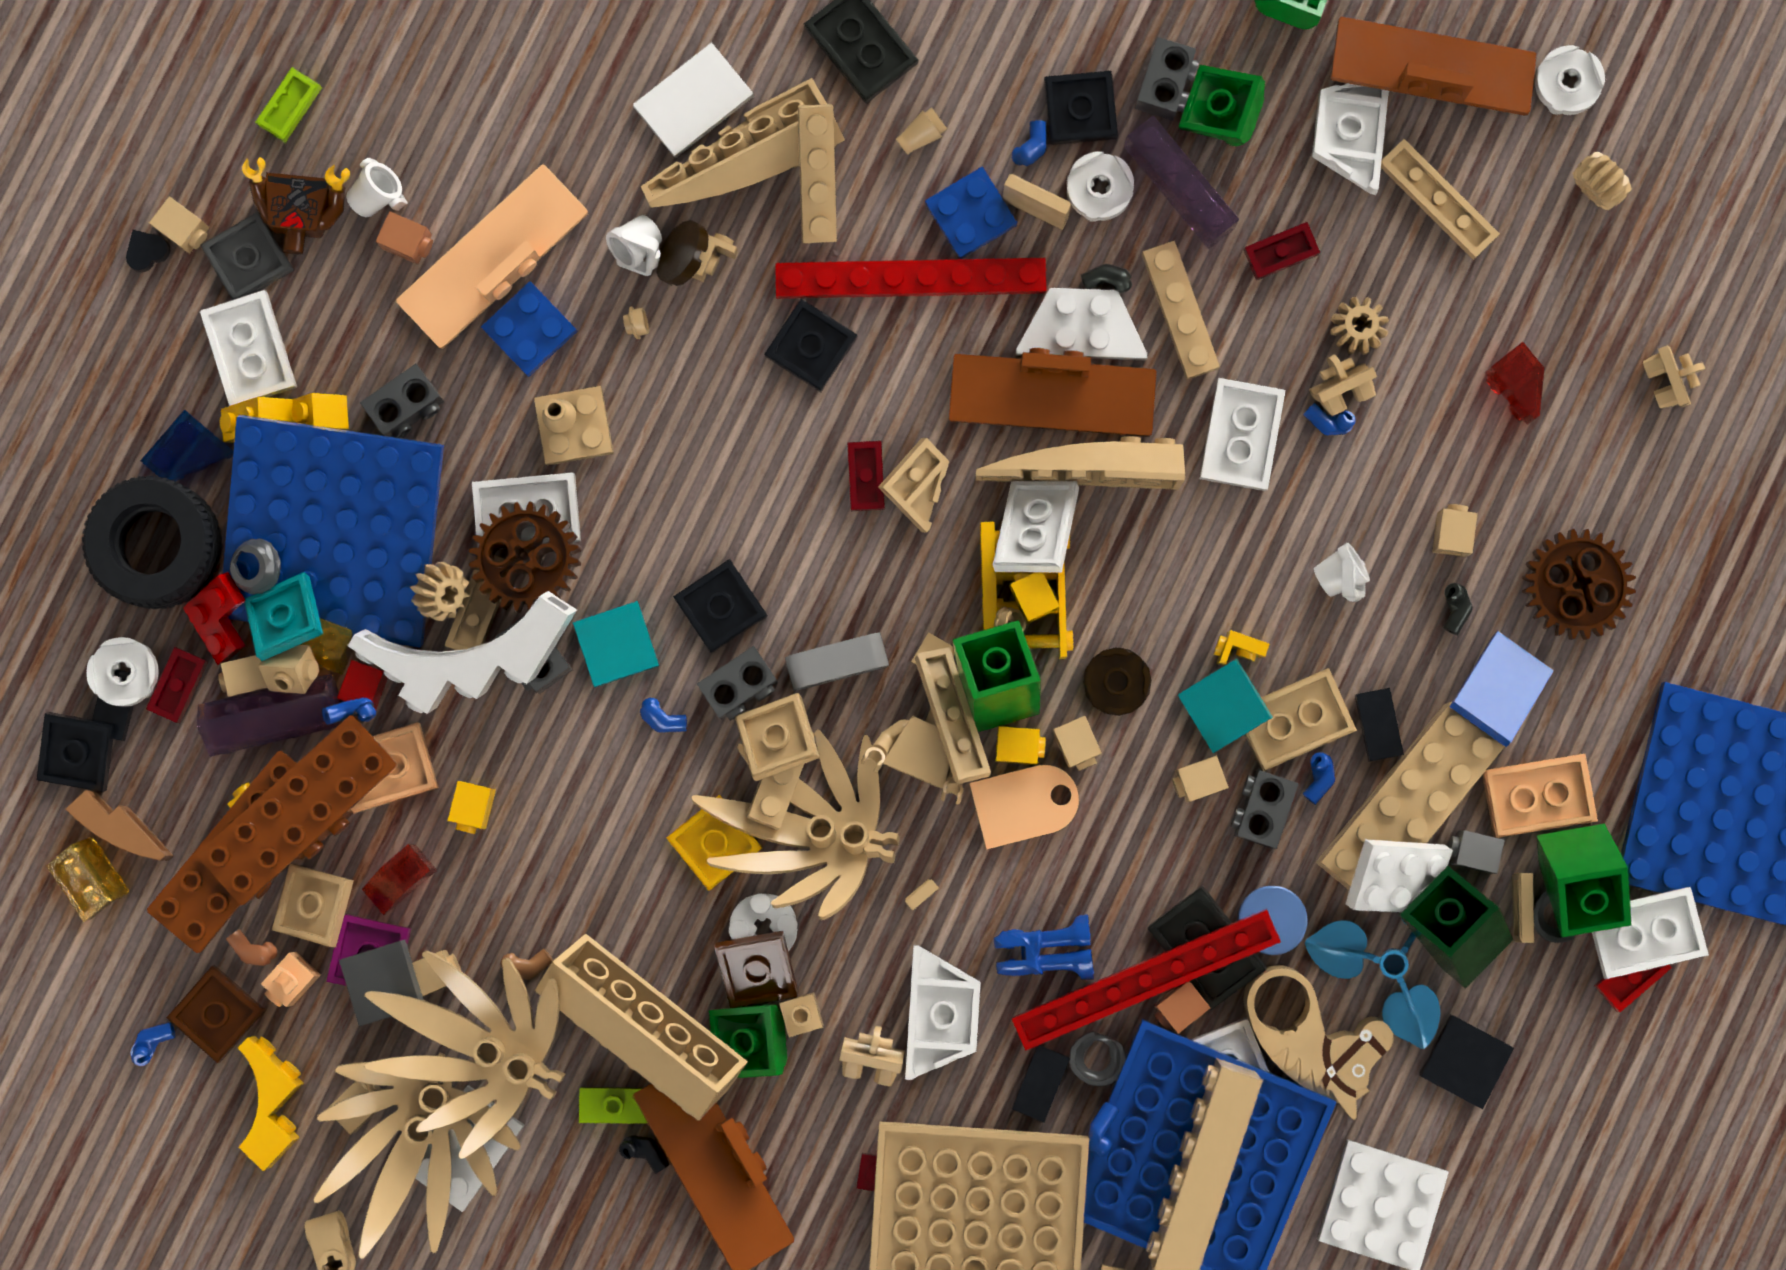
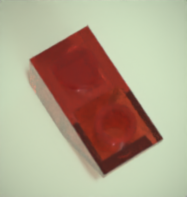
[1484,342,1545,425]
[362,844,437,915]

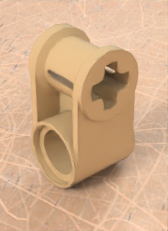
[305,1210,356,1270]

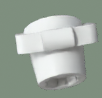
[346,158,408,217]
[606,215,662,276]
[1314,543,1370,602]

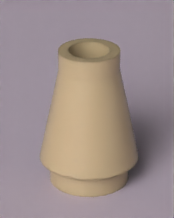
[896,107,947,155]
[542,399,576,433]

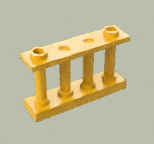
[980,522,1073,659]

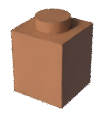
[375,211,433,265]
[1154,981,1210,1034]

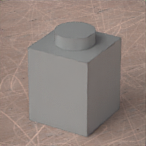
[1448,830,1505,874]

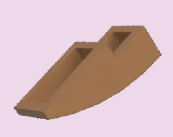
[65,790,174,861]

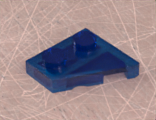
[140,410,234,482]

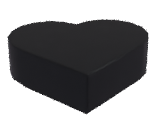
[126,230,170,272]

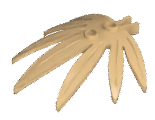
[692,729,900,920]
[364,951,566,1159]
[314,1052,521,1258]

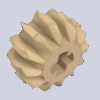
[1573,151,1632,210]
[1330,297,1389,355]
[410,561,471,621]

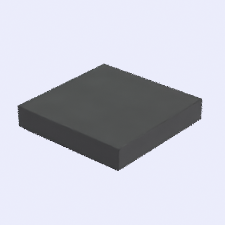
[200,212,294,300]
[339,939,424,1026]

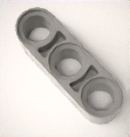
[785,632,889,691]

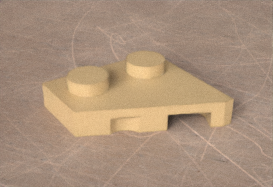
[878,438,949,532]

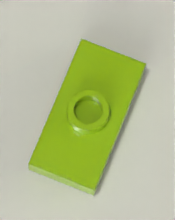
[255,67,322,143]
[579,1087,648,1124]

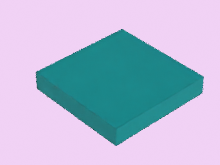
[244,572,323,661]
[573,601,660,688]
[1178,659,1273,753]

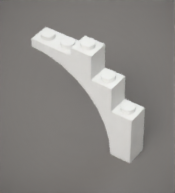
[348,591,577,714]

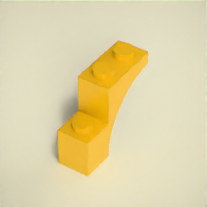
[220,393,349,443]
[238,1036,304,1171]

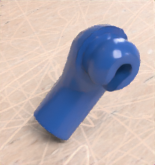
[1012,120,1046,166]
[1303,403,1356,436]
[322,697,376,725]
[640,698,687,733]
[1303,752,1335,805]
[130,1022,176,1066]
[1088,1102,1119,1156]

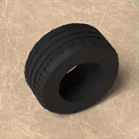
[82,476,222,609]

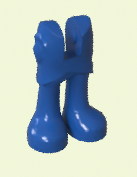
[993,914,1094,980]

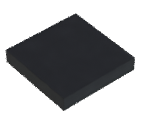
[1044,70,1118,145]
[764,299,858,392]
[673,559,768,654]
[36,712,115,792]
[1419,1014,1514,1109]

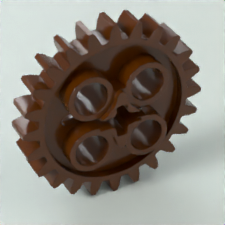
[469,501,581,613]
[1522,529,1636,640]

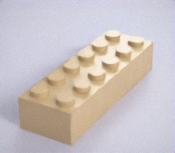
[1315,702,1505,890]
[534,934,748,1121]
[1146,1058,1263,1270]

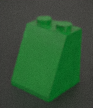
[953,620,1041,732]
[1536,823,1632,938]

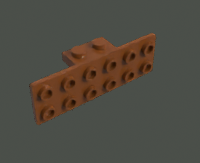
[1330,17,1537,116]
[949,348,1157,437]
[197,715,397,905]
[147,751,297,953]
[633,1084,795,1270]

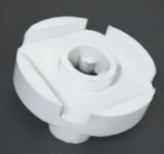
[1535,45,1605,115]
[1066,152,1134,222]
[86,637,159,707]
[729,893,798,951]

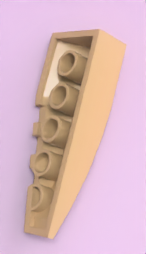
[641,78,845,208]
[975,436,1185,490]

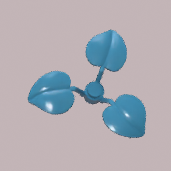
[1305,919,1440,1049]

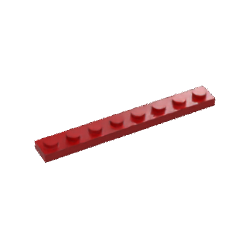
[775,258,1046,299]
[1012,908,1281,1051]

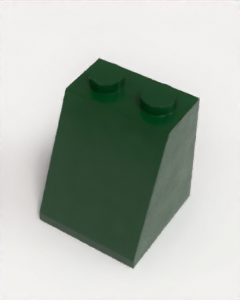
[1400,866,1513,989]

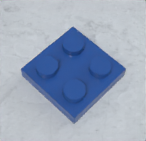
[925,166,1018,259]
[481,281,578,377]

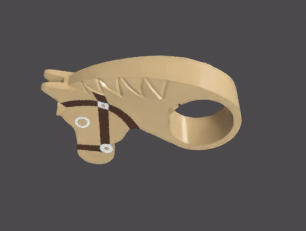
[1243,965,1393,1120]

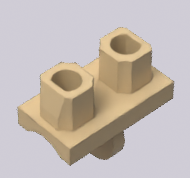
[1643,345,1705,408]
[1309,354,1377,416]
[839,1026,905,1087]

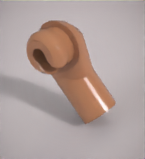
[226,929,277,966]

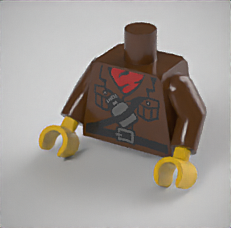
[242,157,350,255]

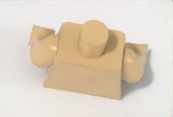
[861,708,963,804]

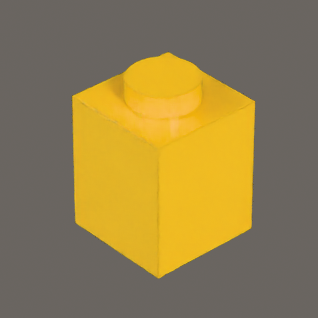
[1009,572,1060,624]
[995,726,1046,765]
[447,781,496,834]

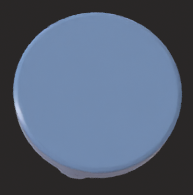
[1237,886,1308,955]

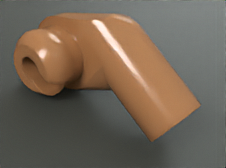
[500,948,554,980]

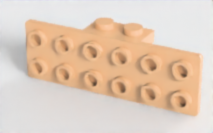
[396,165,588,349]

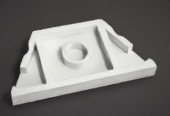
[1312,83,1389,195]
[1016,288,1147,361]
[905,945,981,1080]

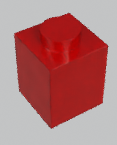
[337,660,388,710]

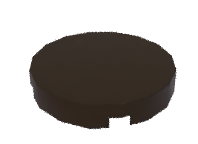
[656,220,708,286]
[1083,647,1152,716]

